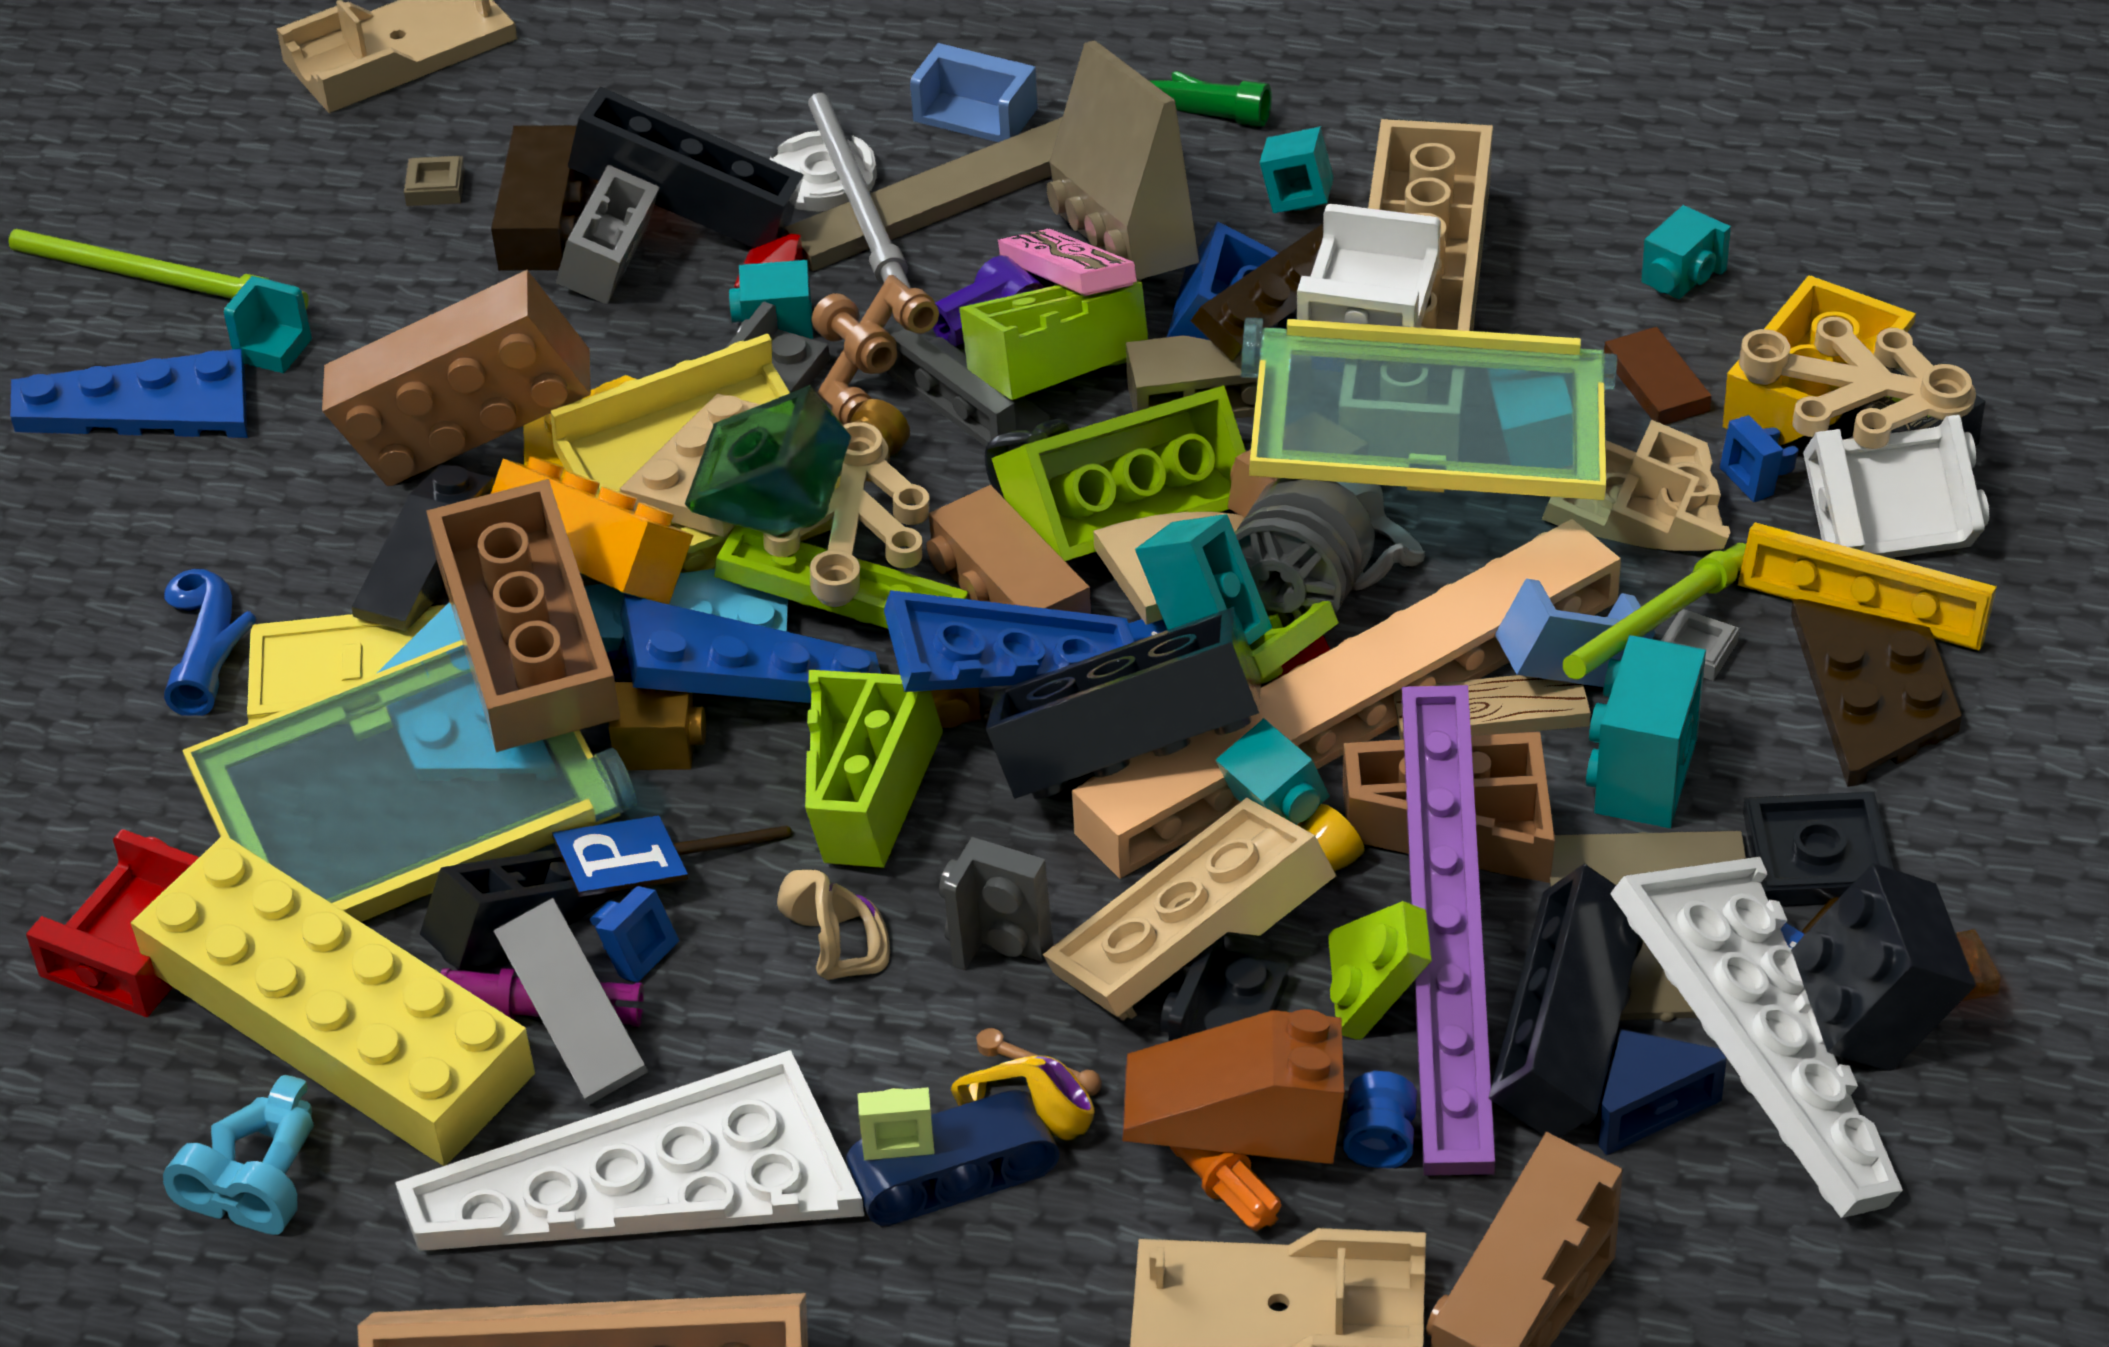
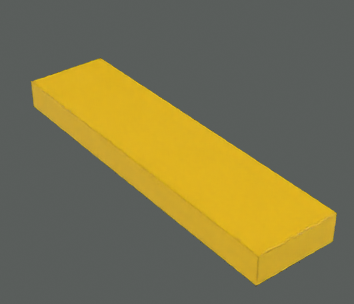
[1738,522,1997,651]

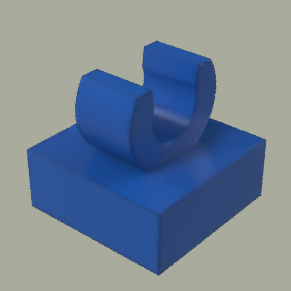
[1719,415,1799,503]
[590,886,680,983]

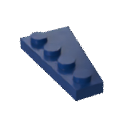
[10,348,248,438]
[884,590,1134,692]
[620,594,881,703]

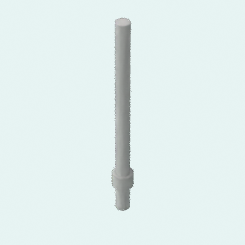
[808,93,911,289]

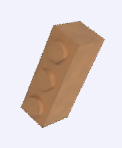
[927,485,1091,614]

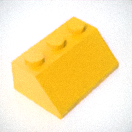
[1723,275,1916,446]

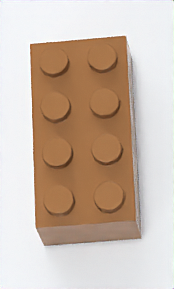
[322,270,591,486]
[426,479,620,752]

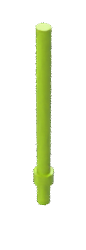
[9,229,309,309]
[1563,543,1746,680]

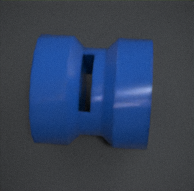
[1344,1071,1417,1168]

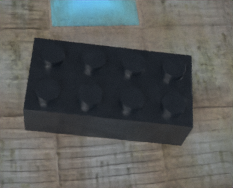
[986,607,1261,799]

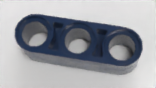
[845,1090,1060,1226]

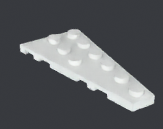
[1610,857,1903,1218]
[395,1050,864,1251]

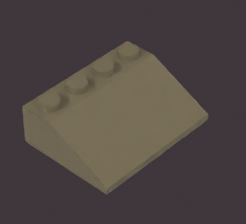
[1047,40,1199,280]

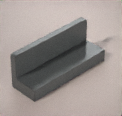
[886,323,1050,451]

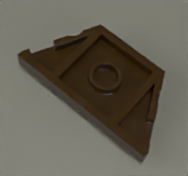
[1791,599,1962,787]

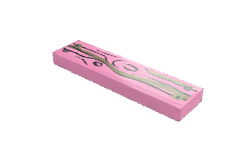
[998,229,1137,296]

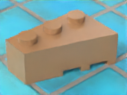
[1426,1132,1623,1347]

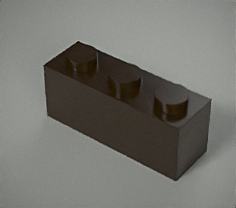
[491,125,591,271]

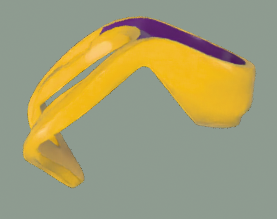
[951,1056,1094,1141]

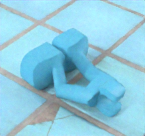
[163,1075,314,1235]

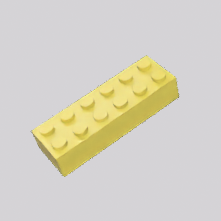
[131,834,535,1166]

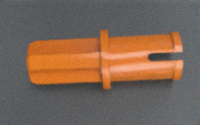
[1170,1146,1282,1231]

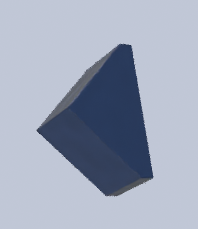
[1599,1030,1727,1156]

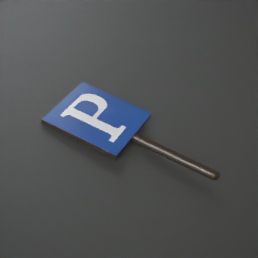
[552,816,792,897]

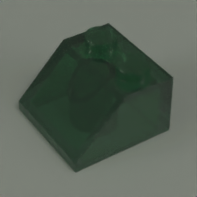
[685,385,852,536]

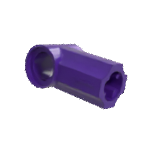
[933,255,1046,346]

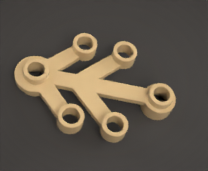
[1739,316,1976,449]
[763,422,929,607]

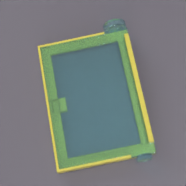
[1241,317,1617,500]
[182,640,637,922]

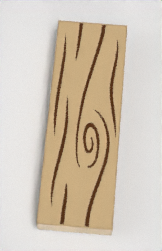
[1392,675,1591,740]

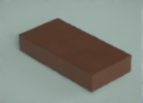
[1604,326,1712,425]

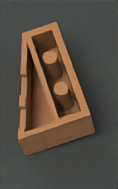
[1342,732,1555,883]

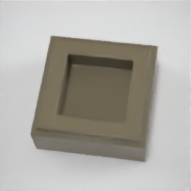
[404,156,465,206]

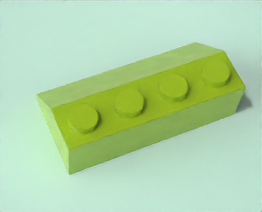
[991,385,1246,561]

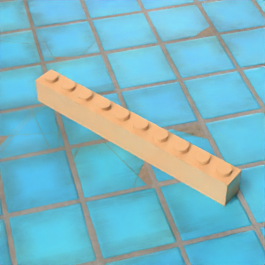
[1072,519,1621,879]

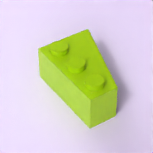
[959,281,1148,400]
[805,670,943,868]

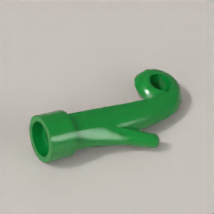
[1150,71,1272,127]

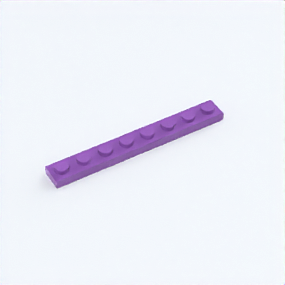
[1402,685,1495,1175]

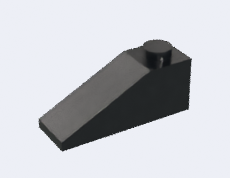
[352,464,493,631]
[420,849,623,970]

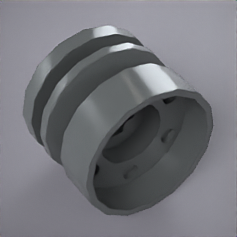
[1235,478,1375,628]

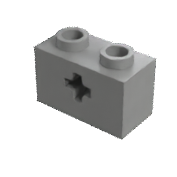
[556,165,660,304]

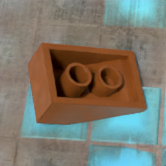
[1122,1009,1344,1164]

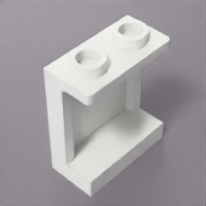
[1297,204,1441,328]
[1803,415,1989,558]

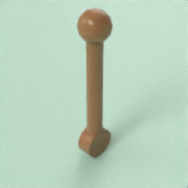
[976,1028,1102,1096]

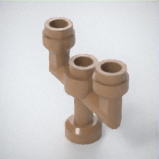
[812,275,939,426]

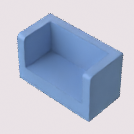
[910,43,1038,142]
[1495,579,1656,687]

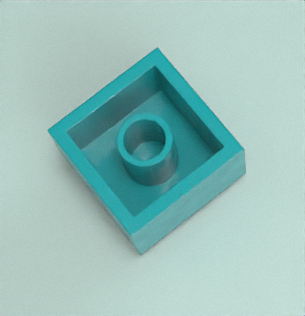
[1586,635,1706,829]

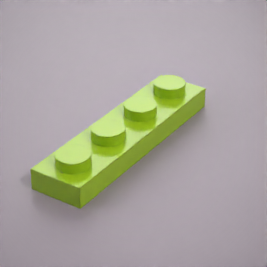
[714,523,968,629]

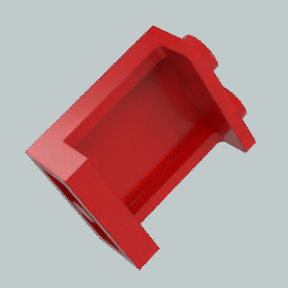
[26,829,199,1018]

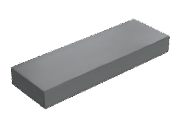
[494,898,649,1105]

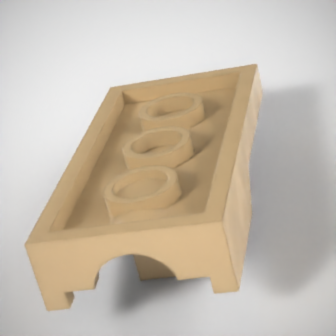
[277,0,517,113]
[1043,798,1336,1021]
[1130,1228,1426,1347]

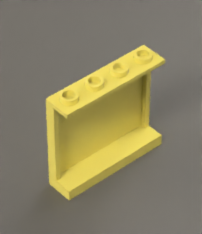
[551,333,841,573]

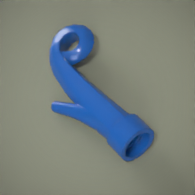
[164,569,256,716]

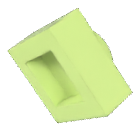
[858,1087,934,1160]

